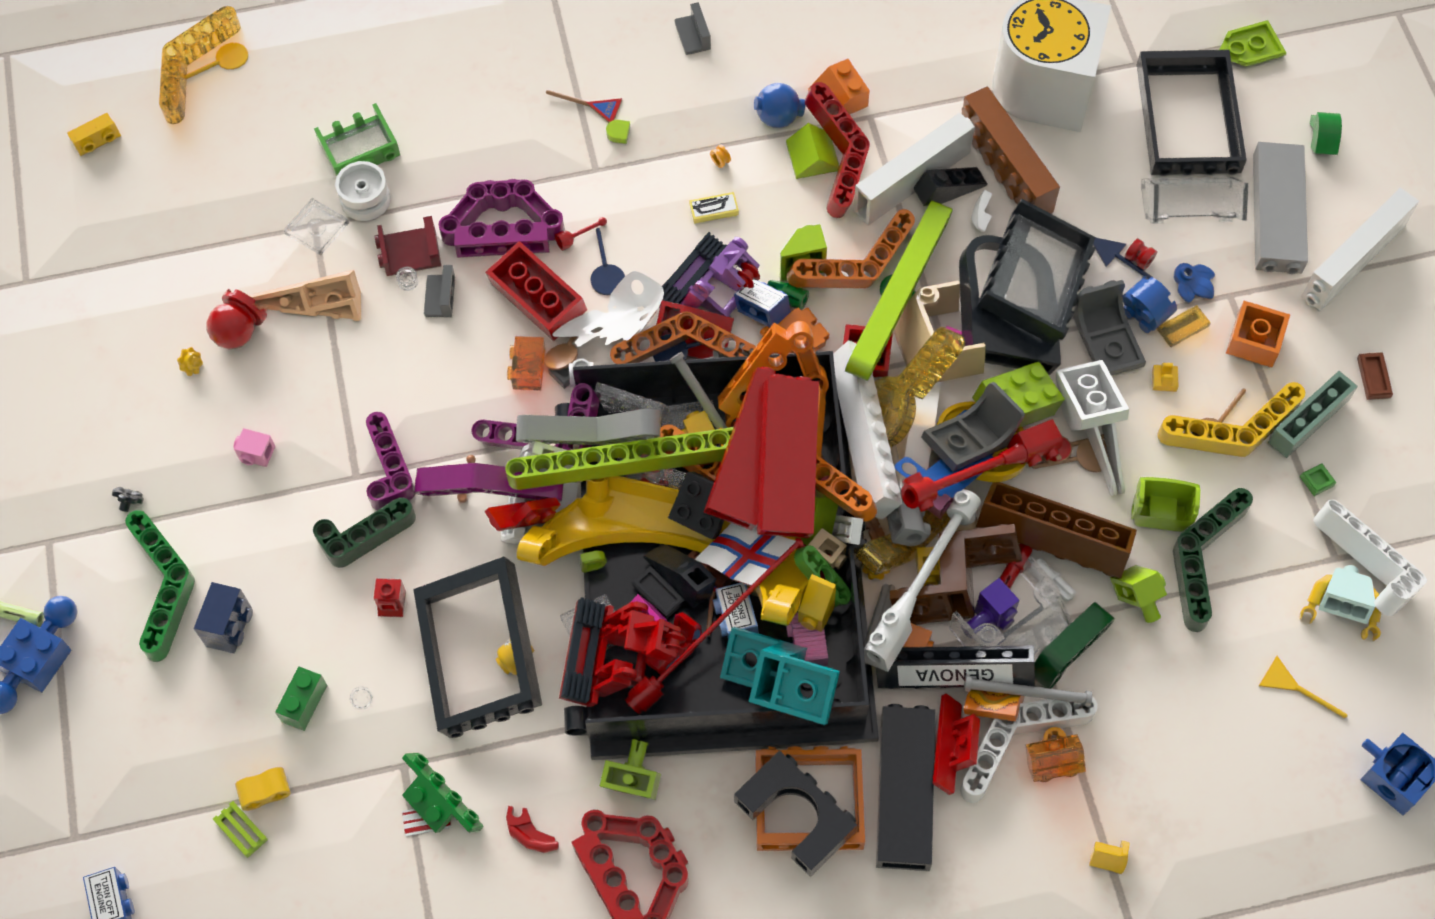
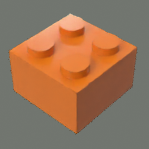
[1226,300,1290,368]

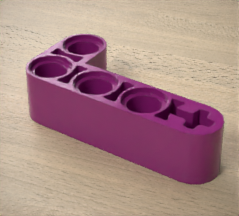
[366,412,415,510]

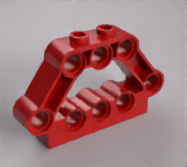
[571,810,689,919]

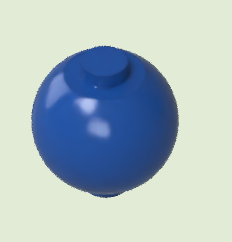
[754,83,805,128]

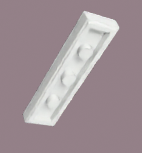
[832,515,863,545]

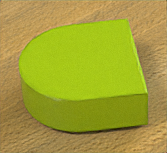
[606,120,631,144]
[580,551,607,573]

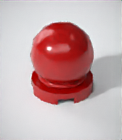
[206,289,267,350]

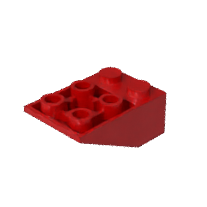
[656,300,734,359]

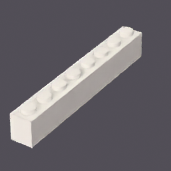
[833,340,903,519]

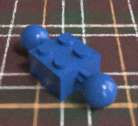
[0,596,78,714]

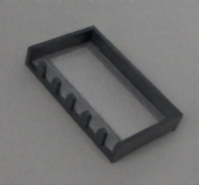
[976,199,1096,347]

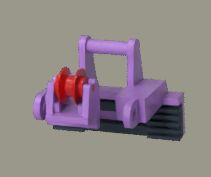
[659,232,760,317]

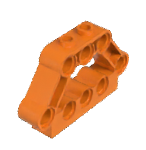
[718,321,829,428]

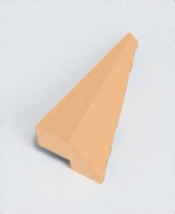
[249,270,361,321]

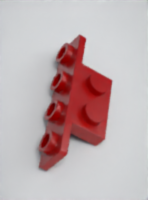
[485,497,561,531]
[933,693,980,795]

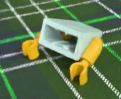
[1299,565,1381,641]

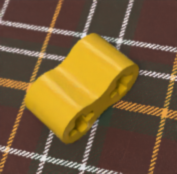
[235,767,291,811]

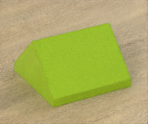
[786,123,839,179]

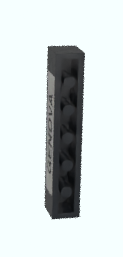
[876,645,1035,689]

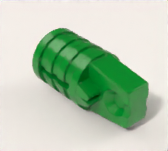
[767,280,809,310]

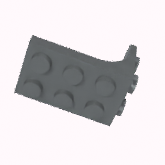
[1073,280,1146,376]
[921,382,1025,472]

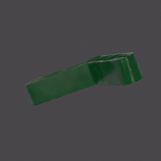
[1173,488,1253,632]

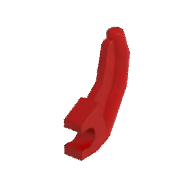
[506,806,559,853]

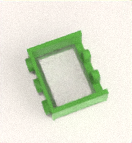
[314,103,400,177]

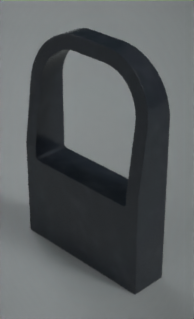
[959,235,1061,375]

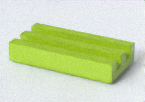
[212,801,268,858]

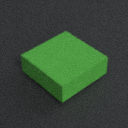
[1300,463,1336,496]

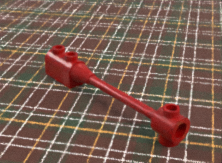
[901,419,1063,512]

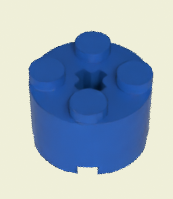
[1123,276,1177,333]

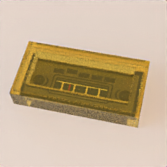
[1157,305,1211,347]

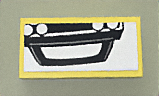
[689,192,739,224]

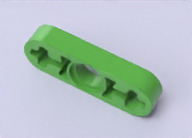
[794,545,851,607]

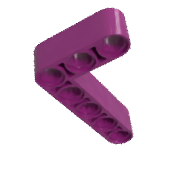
[471,383,600,450]

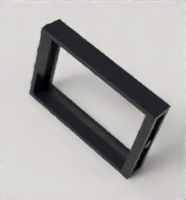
[1136,50,1247,176]
[413,556,542,738]

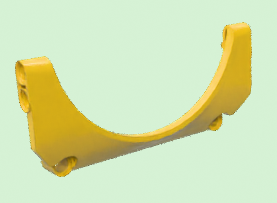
[517,476,809,626]

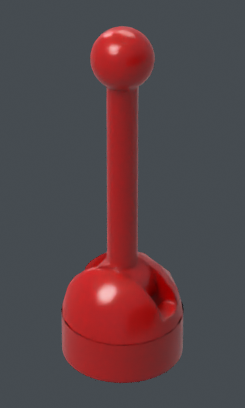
[554,217,607,251]

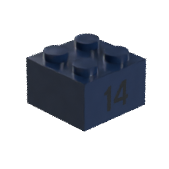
[193,582,253,654]

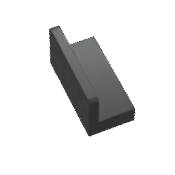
[674,2,711,55]
[424,265,455,317]

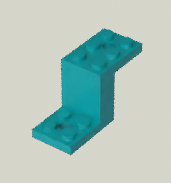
[720,627,840,725]

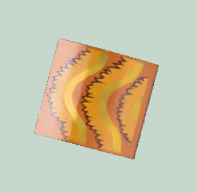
[963,689,1025,722]

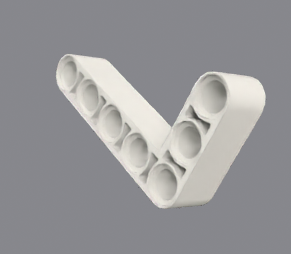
[1313,500,1427,616]

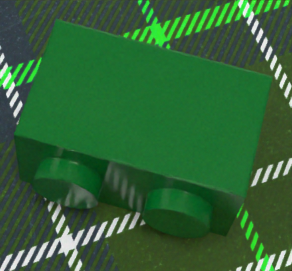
[275,666,328,731]

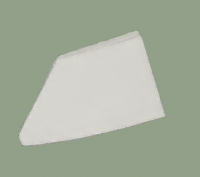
[971,190,992,233]

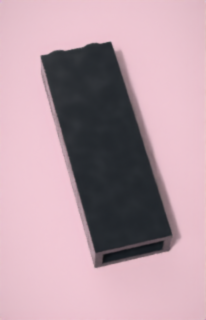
[876,704,935,871]

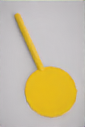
[179,42,249,82]

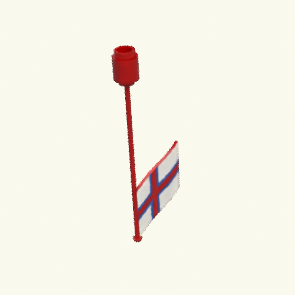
[625,523,803,715]

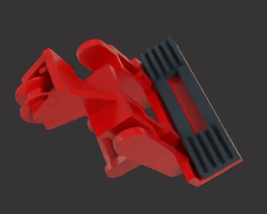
[559,597,686,707]

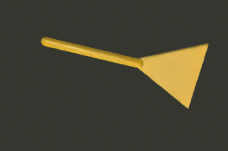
[1259,656,1348,718]

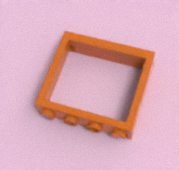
[755,746,865,851]

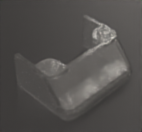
[1141,176,1248,224]
[949,557,1072,659]

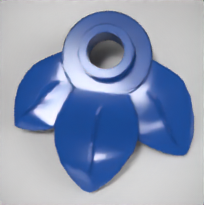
[1174,263,1215,303]

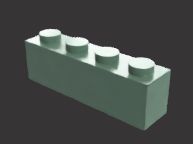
[1268,371,1358,458]

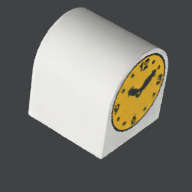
[992,0,1112,132]

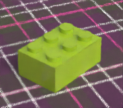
[972,362,1065,428]

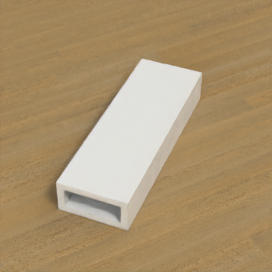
[853,112,975,226]
[1301,187,1419,311]

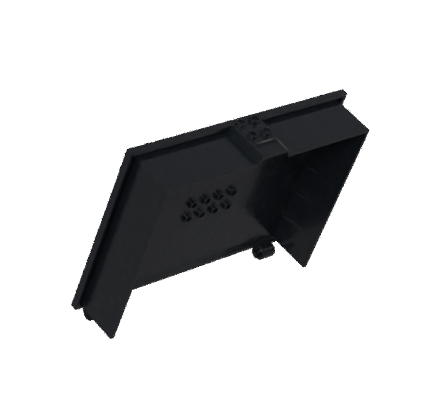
[555,351,879,760]

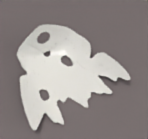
[553,271,664,347]

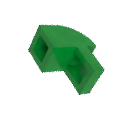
[1309,112,1342,155]

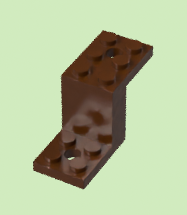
[890,524,1022,625]

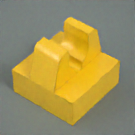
[1152,363,1179,392]

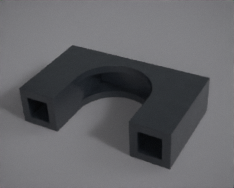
[734,750,857,877]

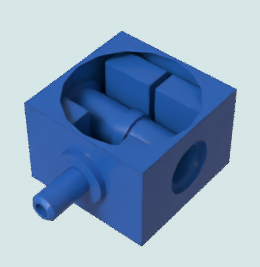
[1360,732,1435,816]

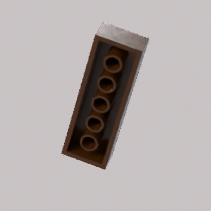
[976,482,1137,578]

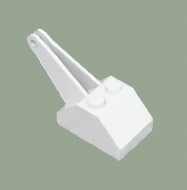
[1056,360,1129,496]

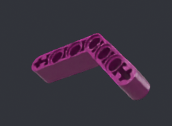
[414,463,564,502]

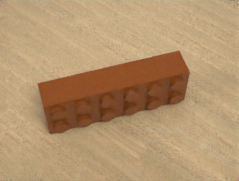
[961,86,1060,213]

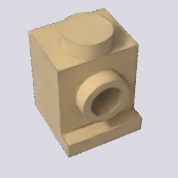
[808,528,847,569]

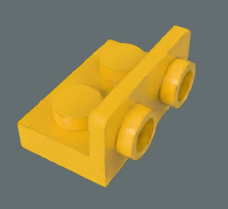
[67,113,121,156]

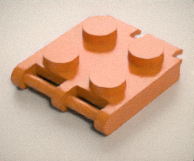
[760,307,830,354]

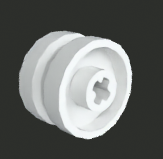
[335,161,391,221]

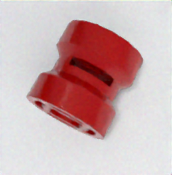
[1124,238,1158,270]

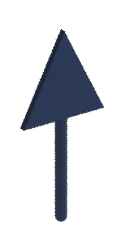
[1093,237,1152,279]

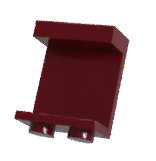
[374,216,442,276]

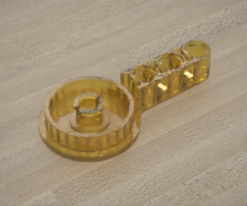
[875,327,965,447]

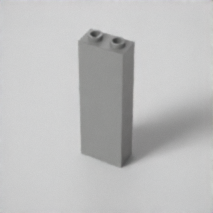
[1253,141,1308,274]

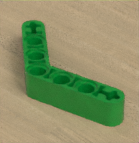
[125,510,195,662]

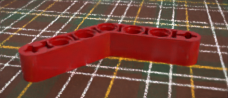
[805,82,870,218]

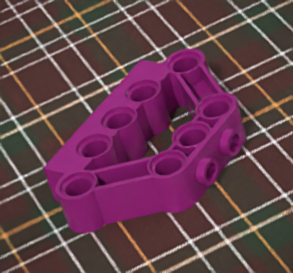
[438,179,565,258]

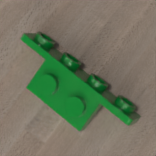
[402,753,484,833]

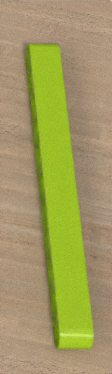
[845,200,953,381]
[505,427,734,490]

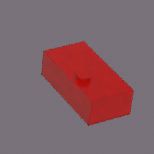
[485,241,587,341]

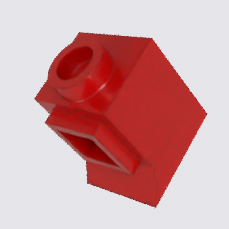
[374,578,406,617]

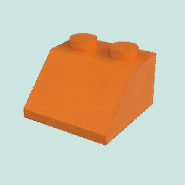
[808,58,870,115]

